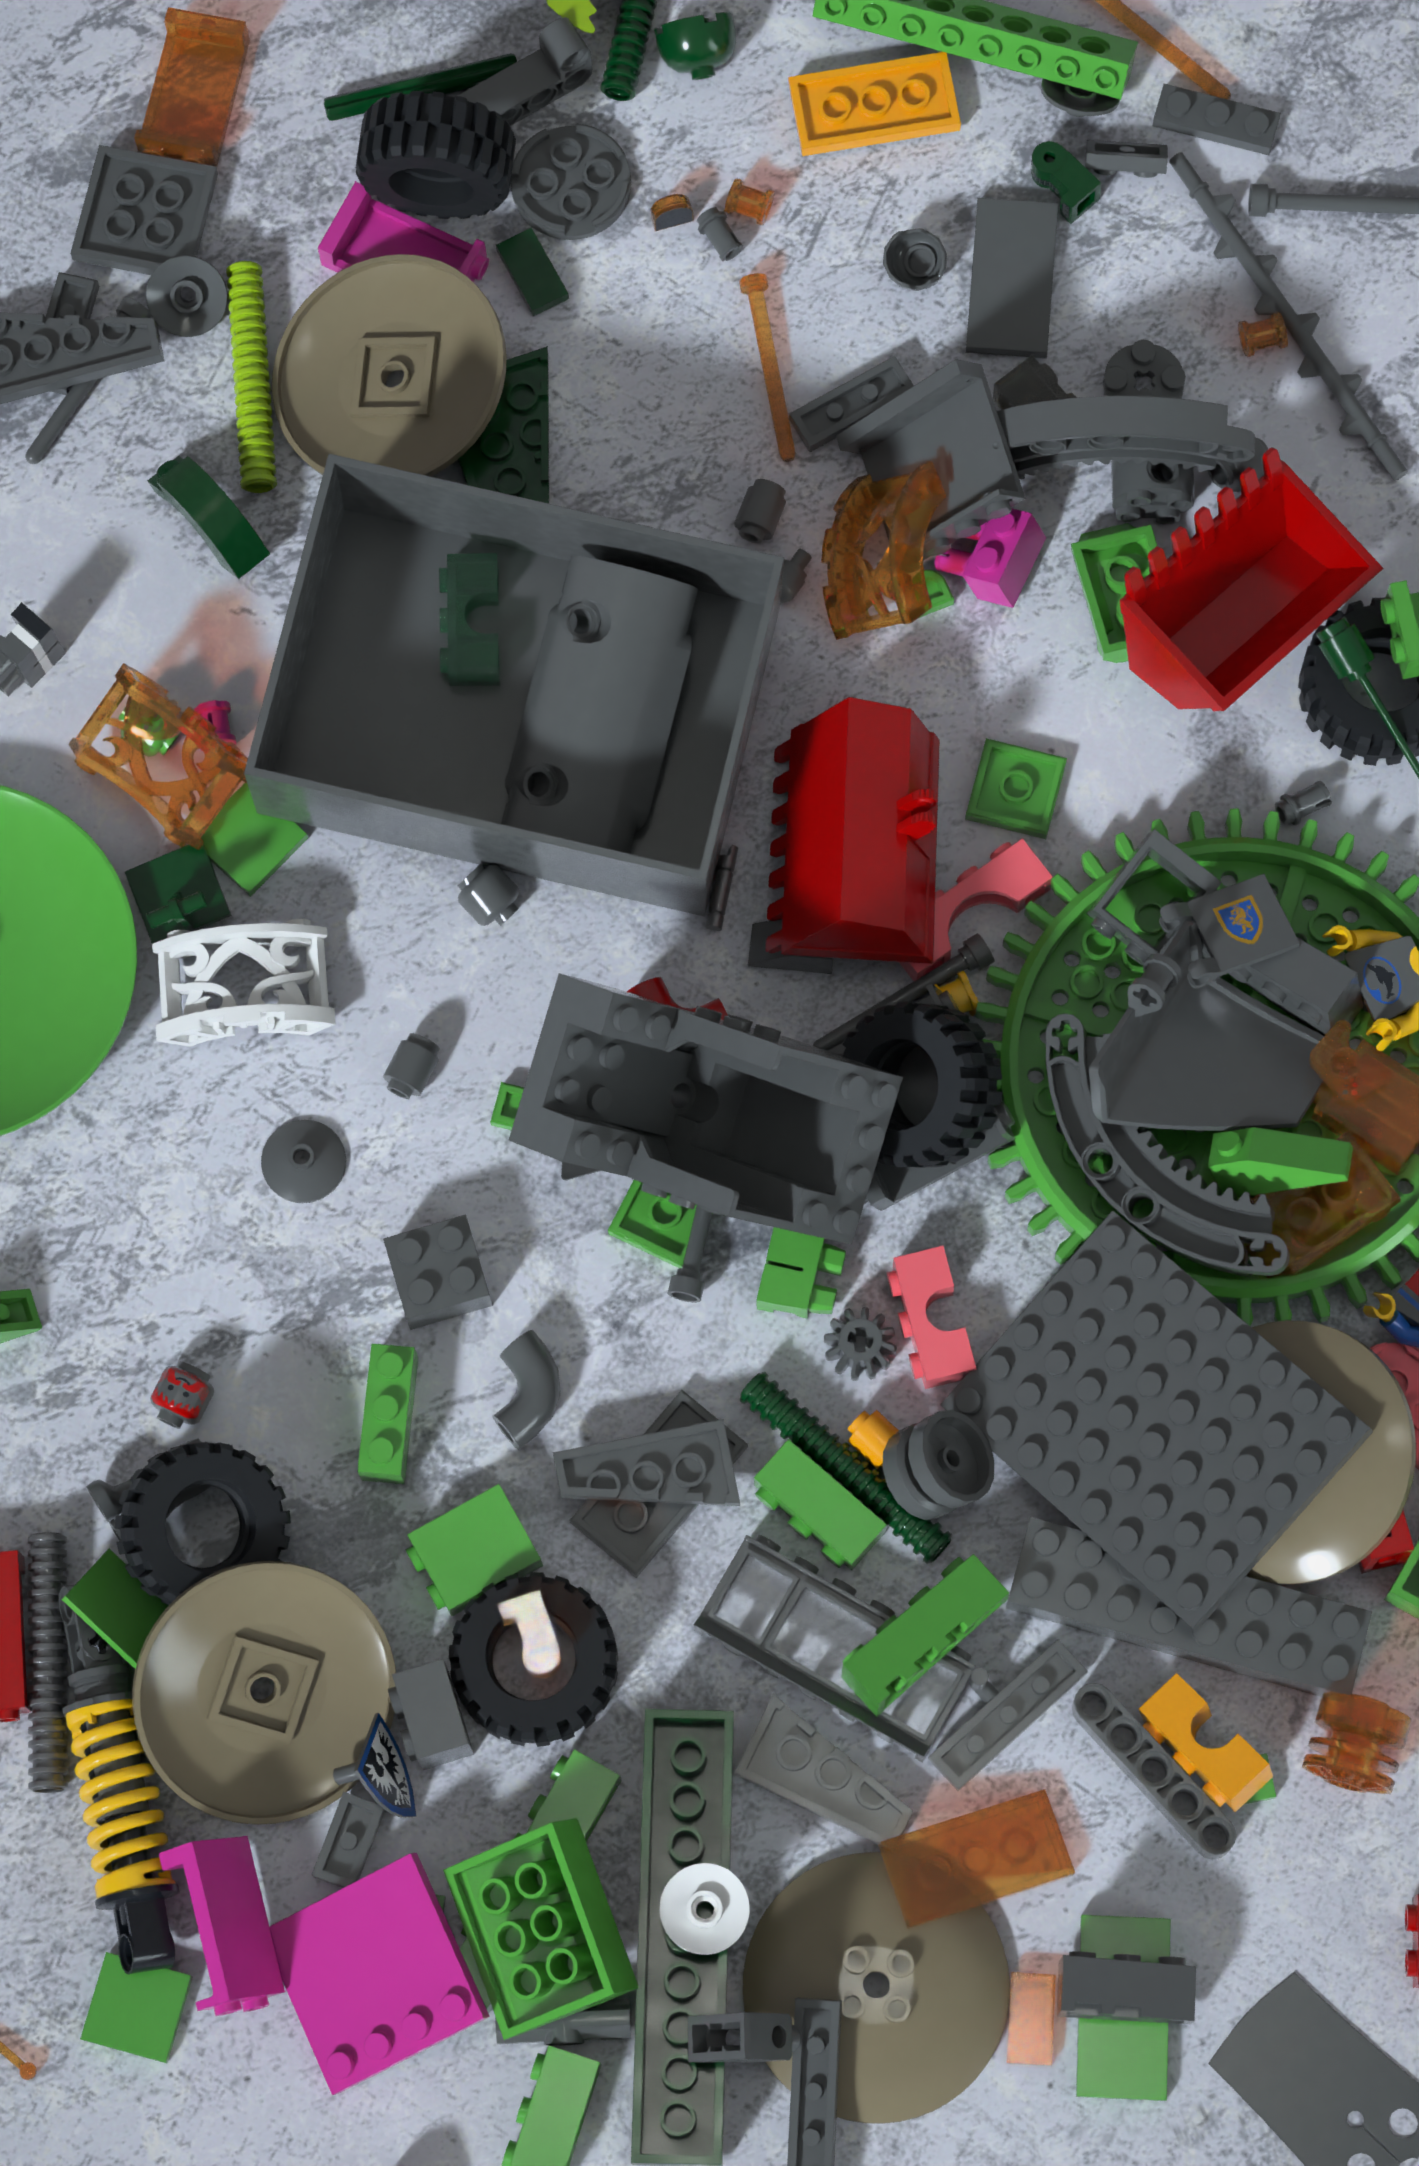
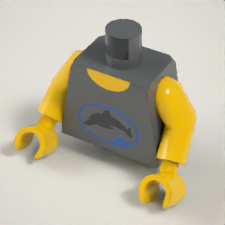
[1322,925,1419,1051]

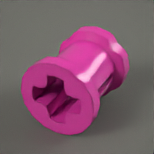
[194,700,237,753]

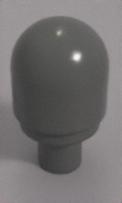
[781,548,812,603]

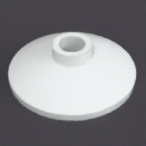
[660,1863,750,1955]

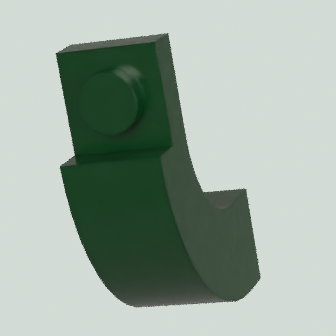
[147,456,270,579]

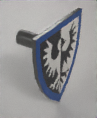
[333,1713,416,1818]

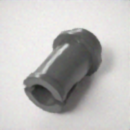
[697,207,744,261]
[1275,781,1332,825]

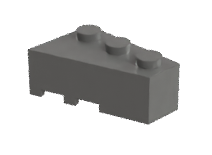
[1057,1952,1196,2024]

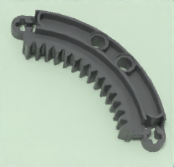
[997,396,1255,479]
[1046,1014,1290,1277]

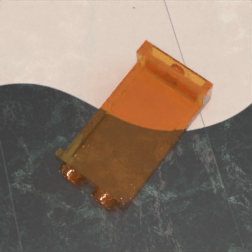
[134,7,250,167]

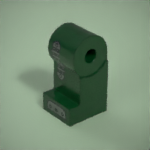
[1031,141,1101,224]

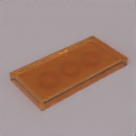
[878,1789,1075,1929]

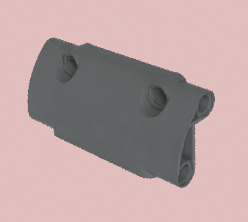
[501,555,698,854]

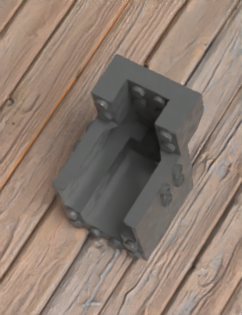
[509,973,903,1244]

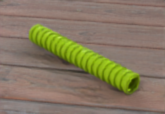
[226,261,277,493]

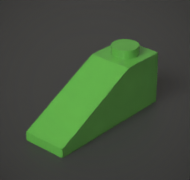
[1208,1127,1353,1197]

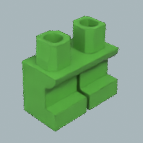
[756,1227,846,1319]

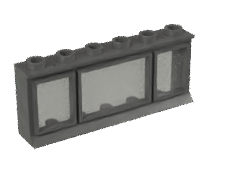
[693,1535,976,1763]

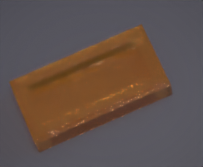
[1006,1972,1056,2066]

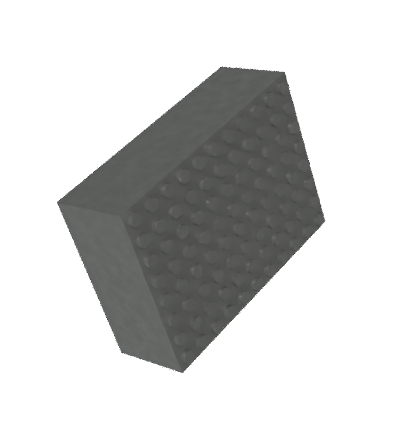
[244,454,784,917]

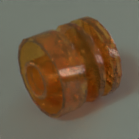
[1302,1692,1412,1794]

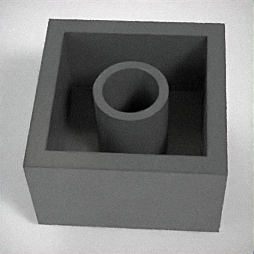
[383,1214,493,1330]
[388,1659,474,1770]

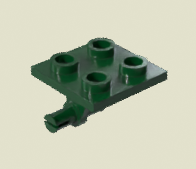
[124,839,232,944]

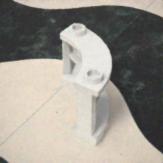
[152,919,336,1047]

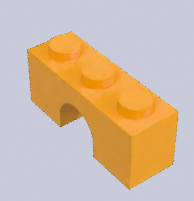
[1139,1673,1273,1813]

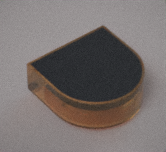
[651,194,694,232]

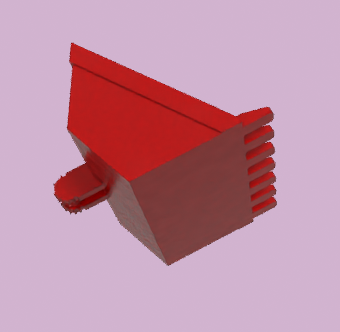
[1120,447,1384,711]
[765,697,940,964]

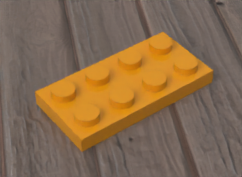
[788,52,961,156]

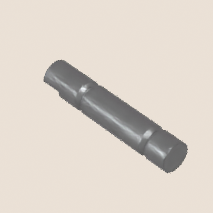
[705,845,738,931]

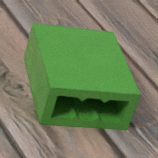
[405,1484,543,1617]

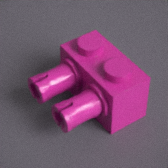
[935,508,1046,608]

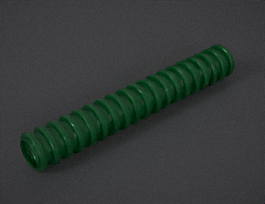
[600,0,657,101]
[740,1371,952,1564]

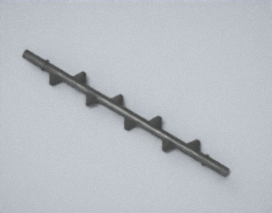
[1169,152,1408,481]

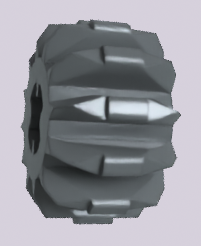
[824,1307,897,1381]

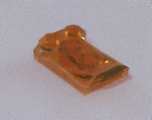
[1244,1130,1401,1278]

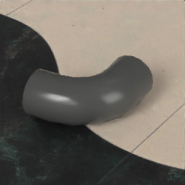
[493,1330,560,1450]

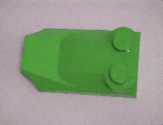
[1071,523,1158,663]

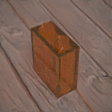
[1312,1039,1419,1175]

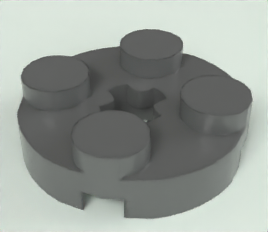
[1103,339,1186,399]

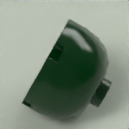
[654,12,736,80]

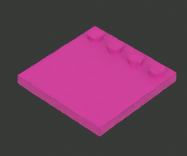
[269,1853,490,2095]

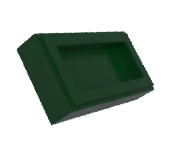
[496,227,569,316]

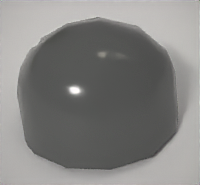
[883,228,947,291]

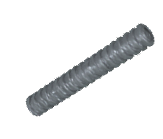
[28,1532,68,1793]

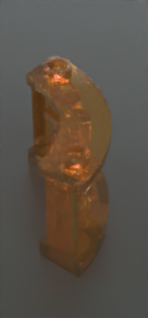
[821,461,946,640]
[68,663,248,850]

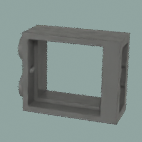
[1086,830,1222,965]

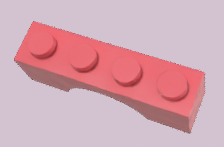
[899,838,1053,981]

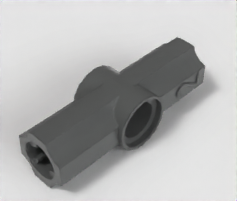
[495,1999,631,2046]

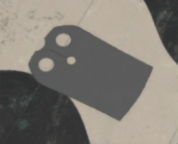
[1208,1972,1419,2166]

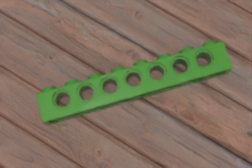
[812,0,1138,100]

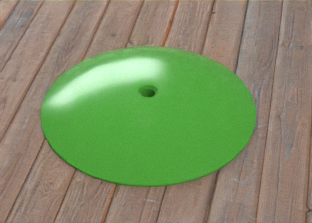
[0,785,137,1136]

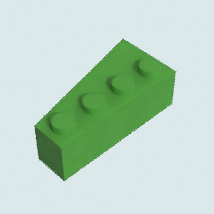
[841,1554,1009,1717]

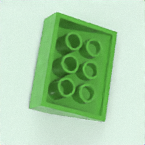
[443,1818,639,2040]

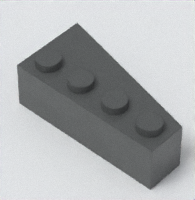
[1192,890,1363,1043]

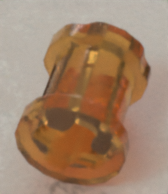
[724,178,774,226]
[1238,312,1288,357]

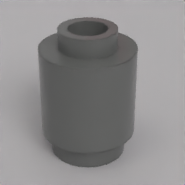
[734,479,786,543]
[383,1033,440,1099]

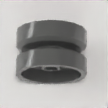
[883,1410,994,1520]

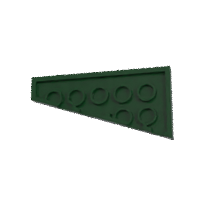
[458,346,549,504]

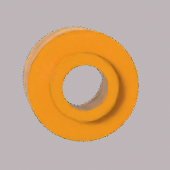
[847,1410,899,1470]

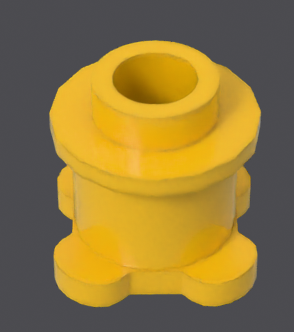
[934,971,978,1016]

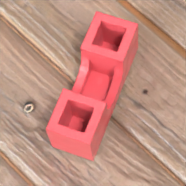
[887,1246,977,1389]

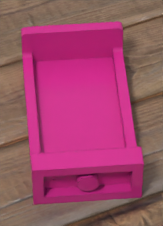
[318,181,489,282]
[159,1836,285,2016]

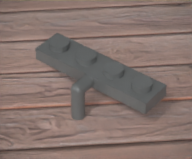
[928,1639,1088,1791]

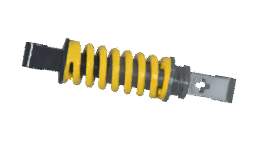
[59,1585,180,1974]

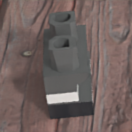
[0,602,66,697]

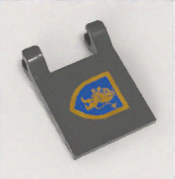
[1159,874,1300,989]

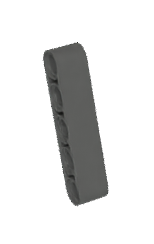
[1072,1683,1236,1860]

